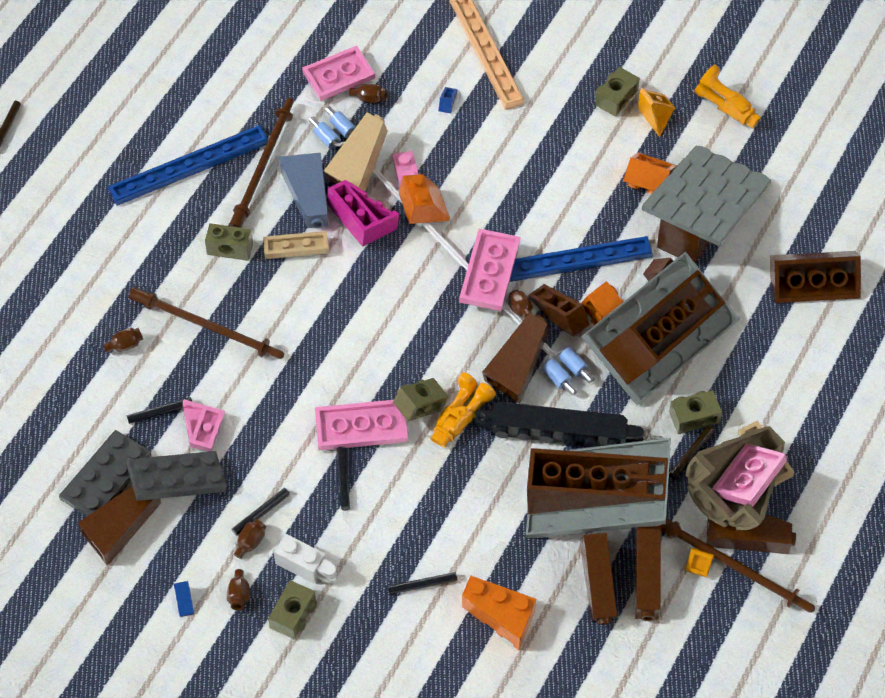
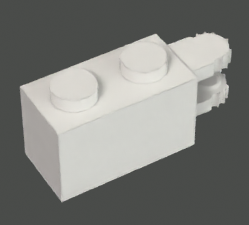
[274,534,337,584]

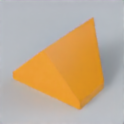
[638,88,676,137]

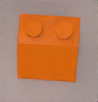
[623,152,678,194]
[399,174,450,224]

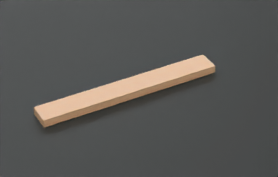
[449,0,524,110]

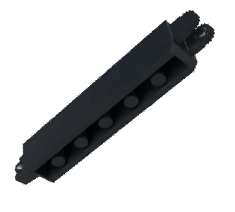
[475,402,645,448]

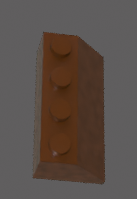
[770,251,861,303]

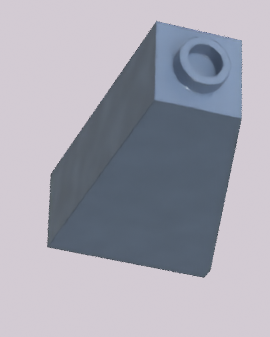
[279,153,328,228]

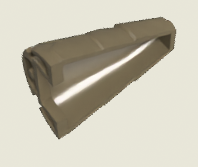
[686,426,785,530]

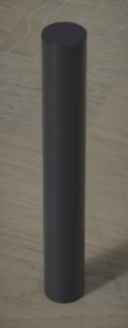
[126,397,192,424]
[337,447,350,511]
[231,488,290,536]
[387,572,457,595]

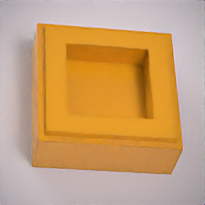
[685,548,714,577]

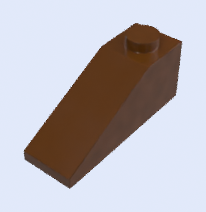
[528,284,590,337]

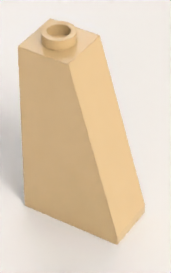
[324,112,388,192]

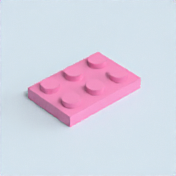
[302,46,375,101]
[712,443,787,507]

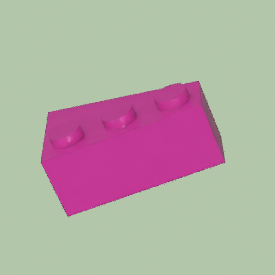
[327,180,399,247]

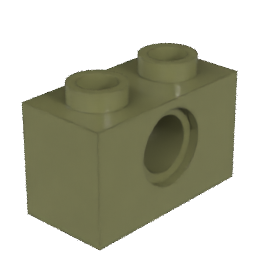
[595,67,640,117]
[205,223,253,261]
[393,378,449,421]
[669,390,722,434]
[268,580,317,639]

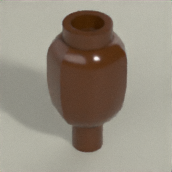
[349,84,387,103]
[508,290,533,318]
[103,327,144,353]
[234,519,267,559]
[227,569,250,610]

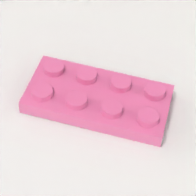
[459,229,520,311]
[315,400,408,450]

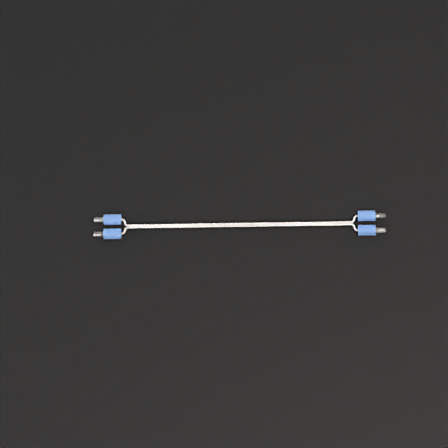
[309,106,594,395]

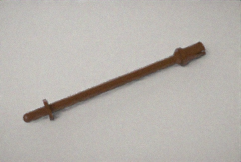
[228,97,294,228]
[128,286,284,359]
[661,518,815,613]

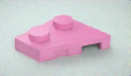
[183,399,225,452]

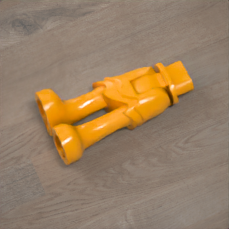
[694,64,761,129]
[430,372,496,448]

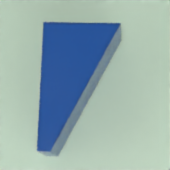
[438,87,458,114]
[174,581,194,617]

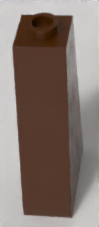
[482,312,548,403]
[78,486,161,565]
[706,514,796,554]
[634,525,661,621]
[580,533,617,625]

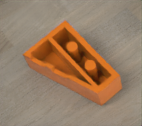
[581,281,624,325]
[462,575,536,650]

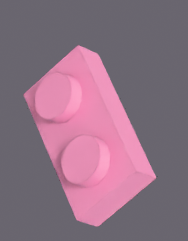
[392,151,419,188]

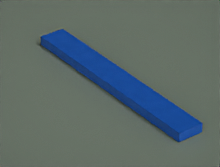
[108,125,269,206]
[509,236,653,282]

